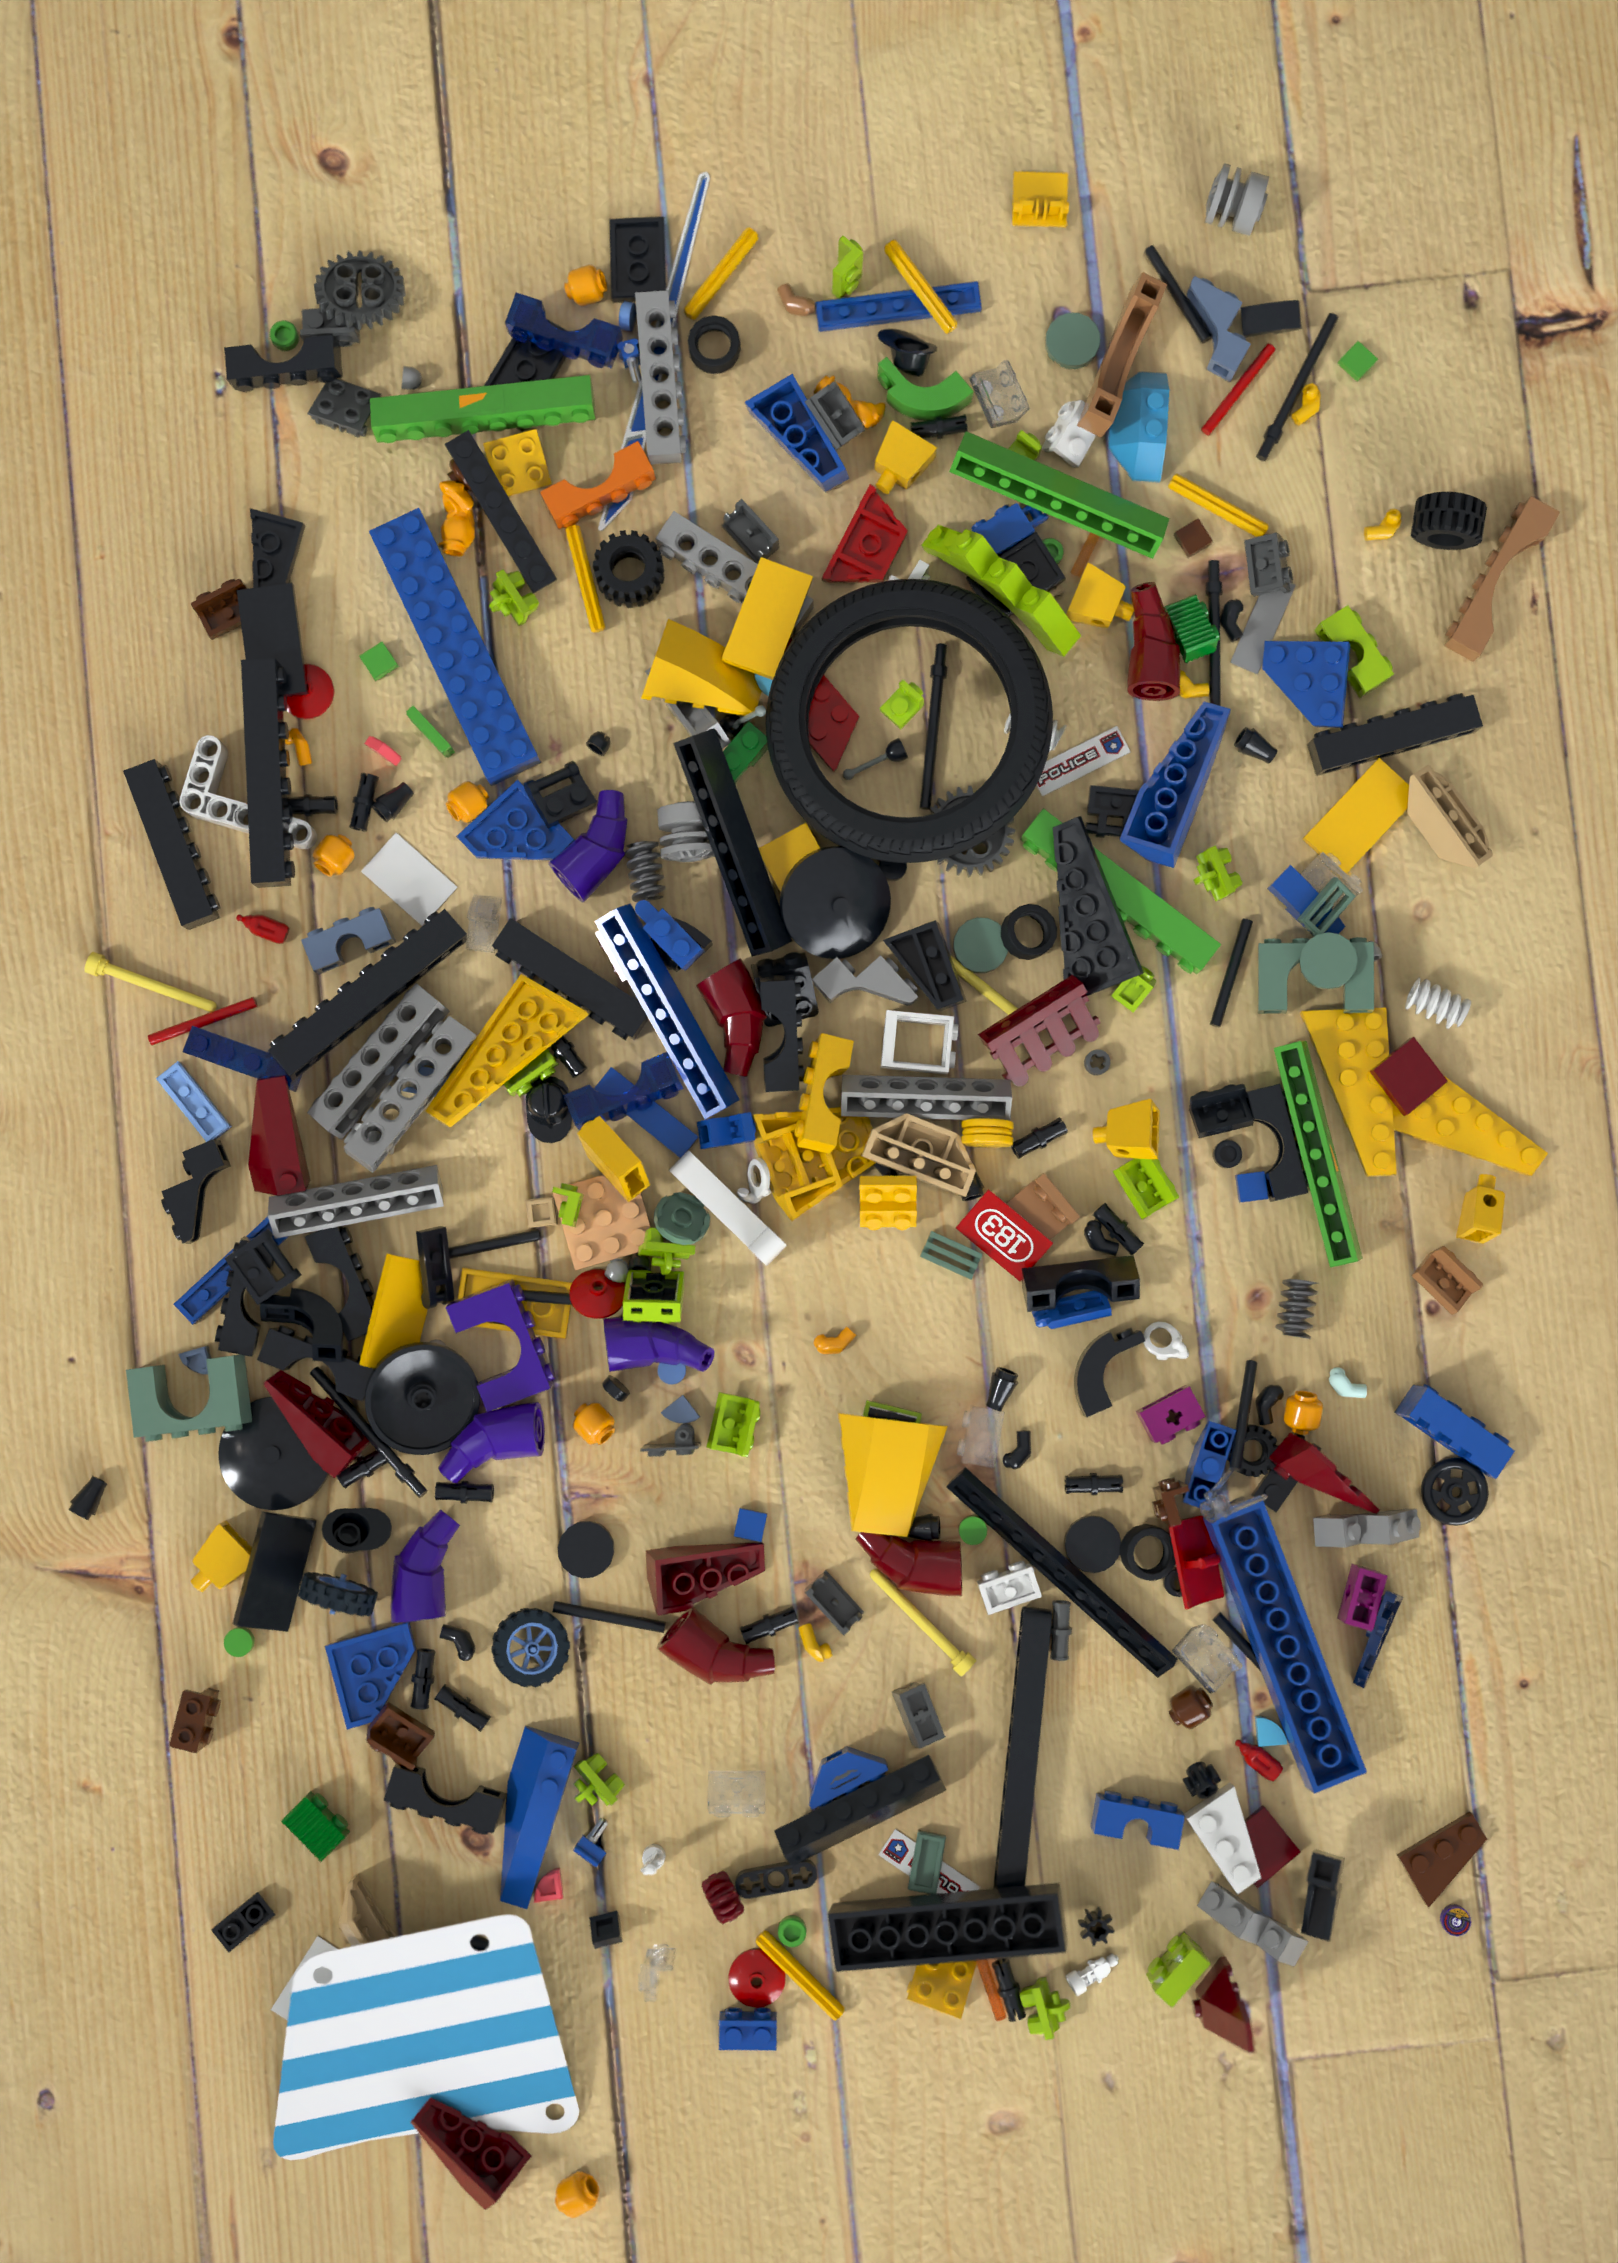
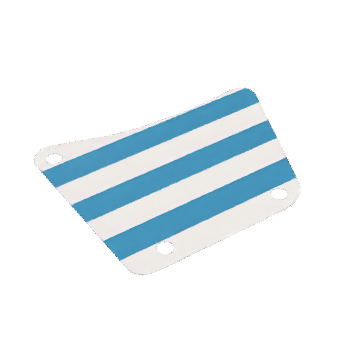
[273,1915,579,2160]

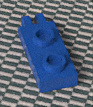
[1032,1290,1112,1329]

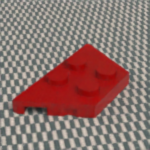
[822,484,908,583]
[808,675,859,773]

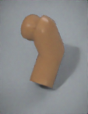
[777,283,815,316]

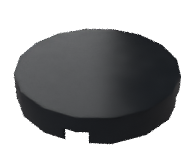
[1064,1516,1121,1573]
[558,1521,614,1578]

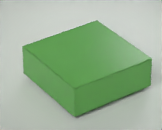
[1337,341,1378,382]
[359,642,399,681]

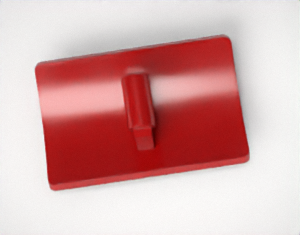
[1169,1514,1224,1609]

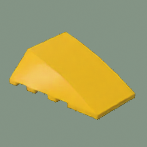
[641,619,762,716]
[752,1107,876,1221]
[838,1413,948,1537]

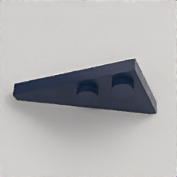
[1353,1590,1403,1688]

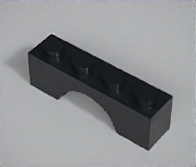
[224,335,343,392]
[759,974,804,1092]
[1245,1084,1309,1202]
[305,1226,374,1341]
[215,1236,278,1357]
[1022,1255,1140,1312]
[257,1325,374,1402]
[384,1764,507,1835]

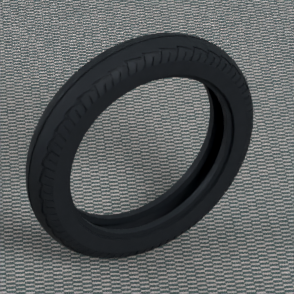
[766,579,1053,863]

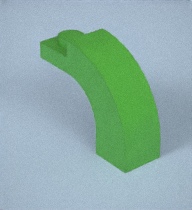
[877,357,974,421]

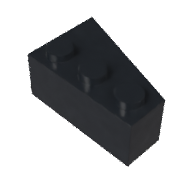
[883,920,967,1011]

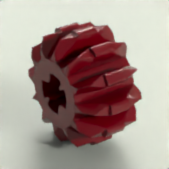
[702,1870,744,1924]

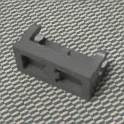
[805,381,866,450]
[722,498,779,564]
[805,1570,864,1635]
[892,1682,945,1749]

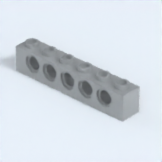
[635,290,686,465]
[656,511,814,635]
[307,983,450,1140]
[344,1016,477,1173]
[841,1075,1012,1120]
[268,1165,444,1239]

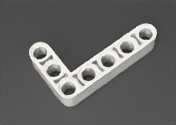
[180,735,317,849]
[669,1150,787,1266]

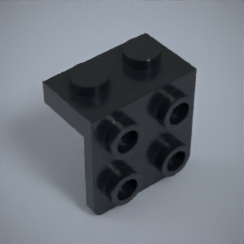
[751,952,819,1027]

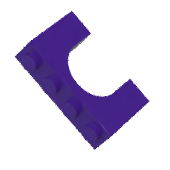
[446,1279,556,1412]

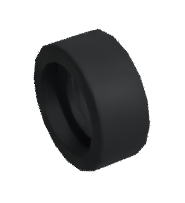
[688,315,741,374]
[1001,904,1057,960]
[1120,1524,1176,1581]

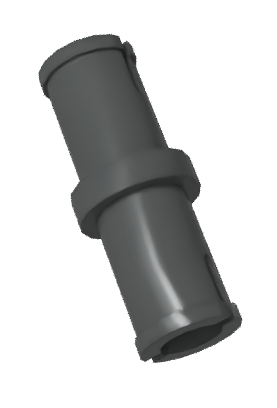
[1050,1600,1072,1661]

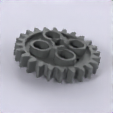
[314,250,406,330]
[930,785,1015,877]

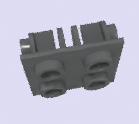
[308,378,381,438]
[641,1423,701,1457]

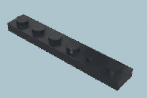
[445,430,557,594]

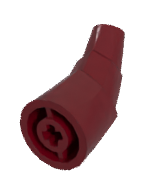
[1127,582,1180,701]
[696,958,767,1077]
[855,1532,962,1596]
[657,1607,775,1685]

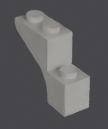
[645,667,730,749]
[812,955,918,1006]
[1313,1509,1420,1548]
[1197,1881,1309,1966]

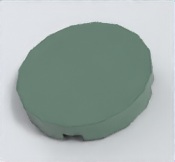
[1045,313,1100,369]
[953,917,1008,974]
[1299,932,1358,989]
[653,1192,710,1245]

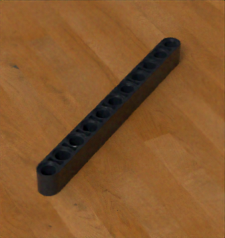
[993,1606,1052,1889]

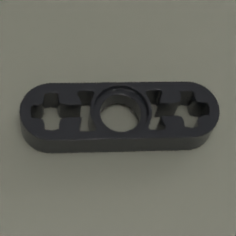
[735,1859,817,1899]

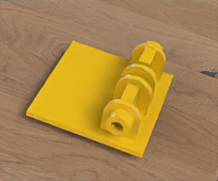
[1012,171,1069,227]
[483,429,552,496]
[907,1960,977,2019]

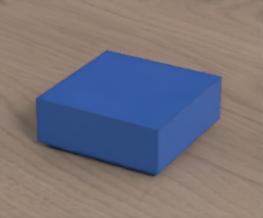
[1235,1171,1268,1203]
[734,1508,767,1542]

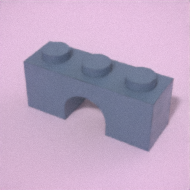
[301,907,397,975]

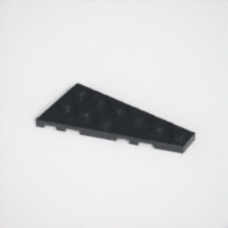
[1053,816,1144,996]

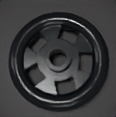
[1421,1458,1489,1526]

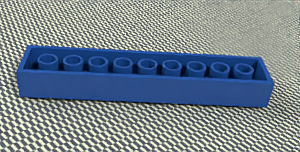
[369,508,541,786]
[1203,1498,1367,1794]

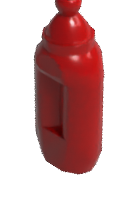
[236,914,289,944]
[1235,1739,1283,1781]

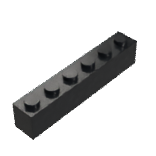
[1307,693,1483,776]
[123,759,220,930]
[492,918,649,1041]
[774,1755,946,1866]

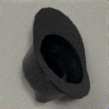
[877,329,938,377]
[526,1076,572,1143]
[322,1508,392,1554]

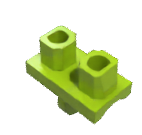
[489,569,539,626]
[1193,845,1243,902]
[638,1227,695,1275]
[573,1753,625,1806]
[1020,1977,1071,2040]

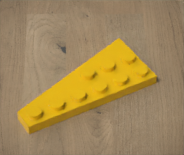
[425,974,588,1128]
[1300,1007,1397,1177]
[1392,1076,1548,1176]

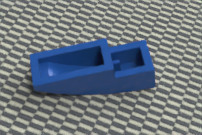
[1267,865,1346,934]

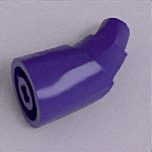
[548,790,628,903]
[603,1317,715,1372]
[438,1402,545,1483]
[391,1509,460,1623]

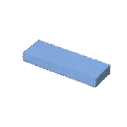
[156,1061,232,1142]

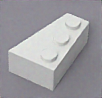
[1184,1782,1261,1894]

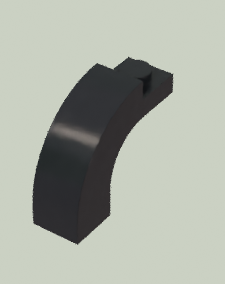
[260,1288,343,1363]
[1074,1328,1145,1417]

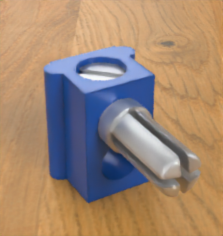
[617,338,642,383]
[573,1818,608,1867]

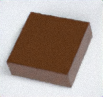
[1174,518,1213,558]

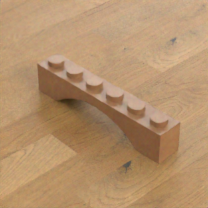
[1077,272,1167,438]
[1444,496,1560,662]

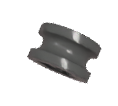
[1084,1050,1110,1075]

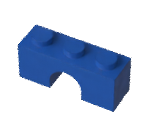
[1090,1791,1185,1850]

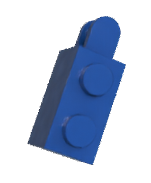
[971,503,1048,556]
[635,900,705,971]

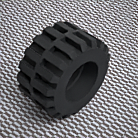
[1411,492,1487,550]
[593,530,664,608]

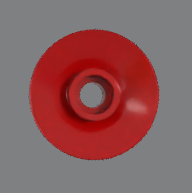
[286,664,334,719]
[570,1269,625,1319]
[728,1948,786,2008]

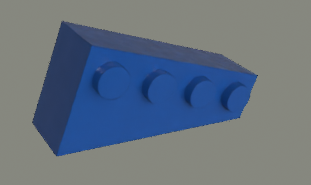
[1394,1384,1515,1479]

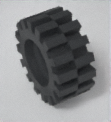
[1227,1424,1278,1477]

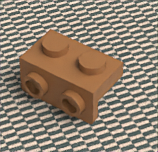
[1411,1246,1483,1315]

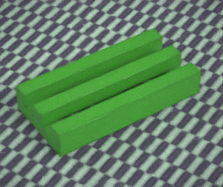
[406,706,455,758]

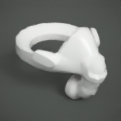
[737,1158,772,1204]
[1143,1322,1189,1360]

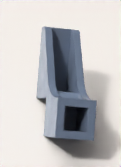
[1186,276,1251,382]

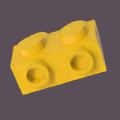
[860,1176,917,1230]

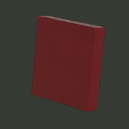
[1369,1037,1448,1116]
[1244,1805,1301,1889]

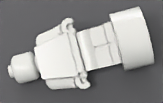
[640,1844,666,1875]
[1065,1953,1119,1997]

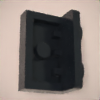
[1189,1084,1254,1138]

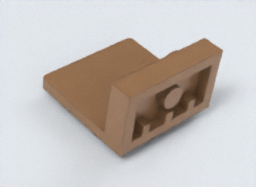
[1006,1173,1080,1240]

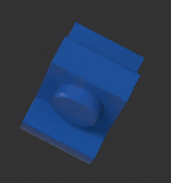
[697,1112,756,1149]

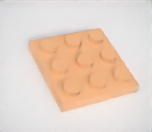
[553,1175,651,1271]

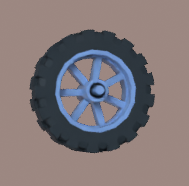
[298,1572,378,1616]
[491,1608,570,1687]

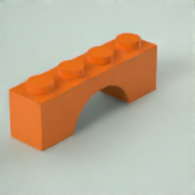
[540,441,656,529]

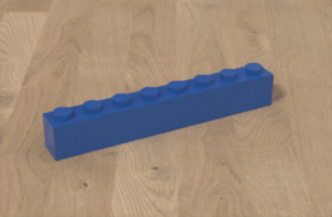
[595,903,740,1119]

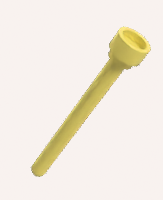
[85,952,217,1012]
[951,956,1018,1015]
[870,1569,976,1676]

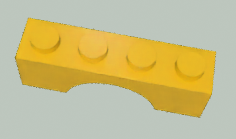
[794,1033,854,1154]

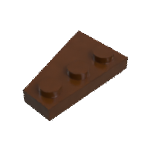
[1397,1812,1487,1908]

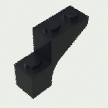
[161,1139,231,1244]
[1301,1849,1345,1942]

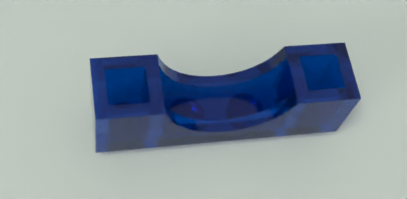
[505,292,623,369]
[183,1026,302,1092]
[563,1052,684,1131]

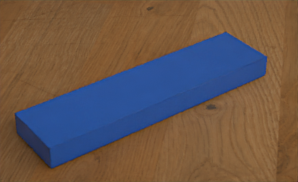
[594,1067,699,1158]

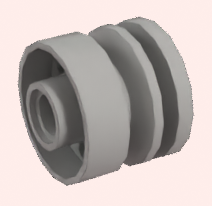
[1205,163,1269,236]
[657,801,715,862]

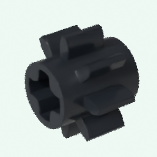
[1183,1762,1221,1799]
[1078,1907,1115,1946]

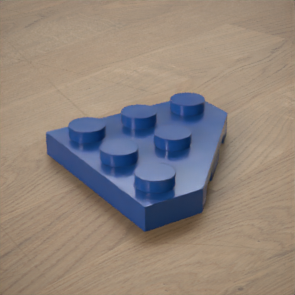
[1262,641,1350,728]
[456,780,574,860]
[325,1622,416,1729]

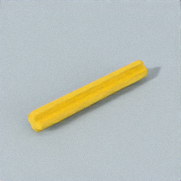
[684,227,758,320]
[884,239,957,334]
[1168,474,1269,537]
[566,525,605,633]
[755,1930,845,2021]

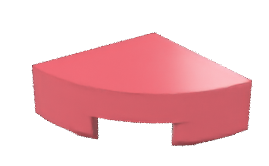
[364,736,402,766]
[534,1868,564,1903]

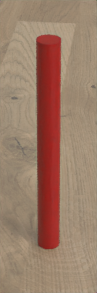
[1201,343,1276,436]
[148,997,258,1045]

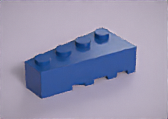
[744,374,849,493]

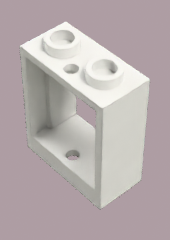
[881,1010,958,1075]

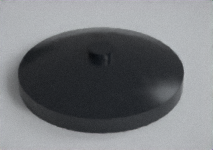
[780,846,891,959]
[364,1342,480,1455]
[218,1397,329,1510]

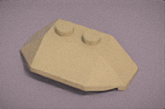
[1407,765,1493,868]
[862,1113,976,1197]
[338,1873,397,1946]

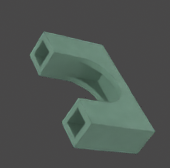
[1258,937,1374,1014]
[126,1355,252,1442]

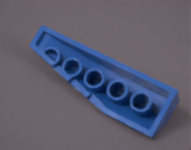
[1120,702,1231,868]
[500,1726,579,1909]

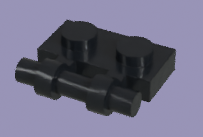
[1085,785,1139,838]

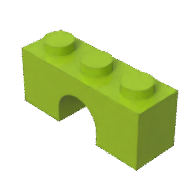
[1314,605,1394,698]

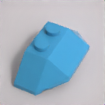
[1108,372,1170,482]

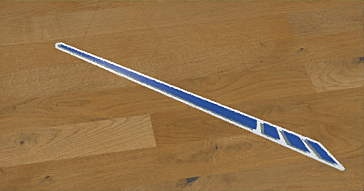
[598,172,710,531]

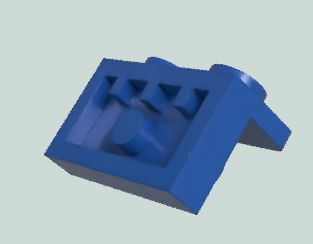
[719,2007,777,2051]

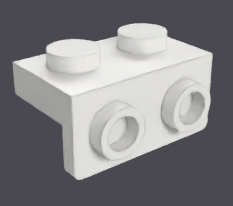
[1042,400,1096,467]
[977,1561,1042,1615]

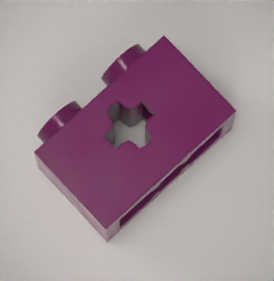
[1136,1385,1206,1445]
[1337,1564,1387,1632]

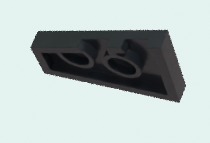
[250,508,305,588]

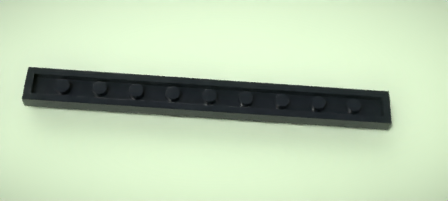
[946,1467,1178,1678]

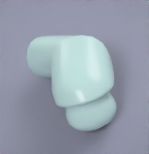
[1329,1367,1367,1398]

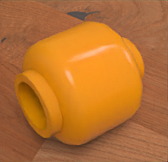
[564,265,607,306]
[446,781,489,823]
[312,834,355,877]
[1284,1391,1323,1435]
[573,1403,615,1445]
[555,2171,599,2218]

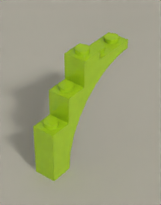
[921,524,1081,657]

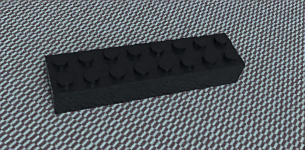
[828,1883,1068,1972]

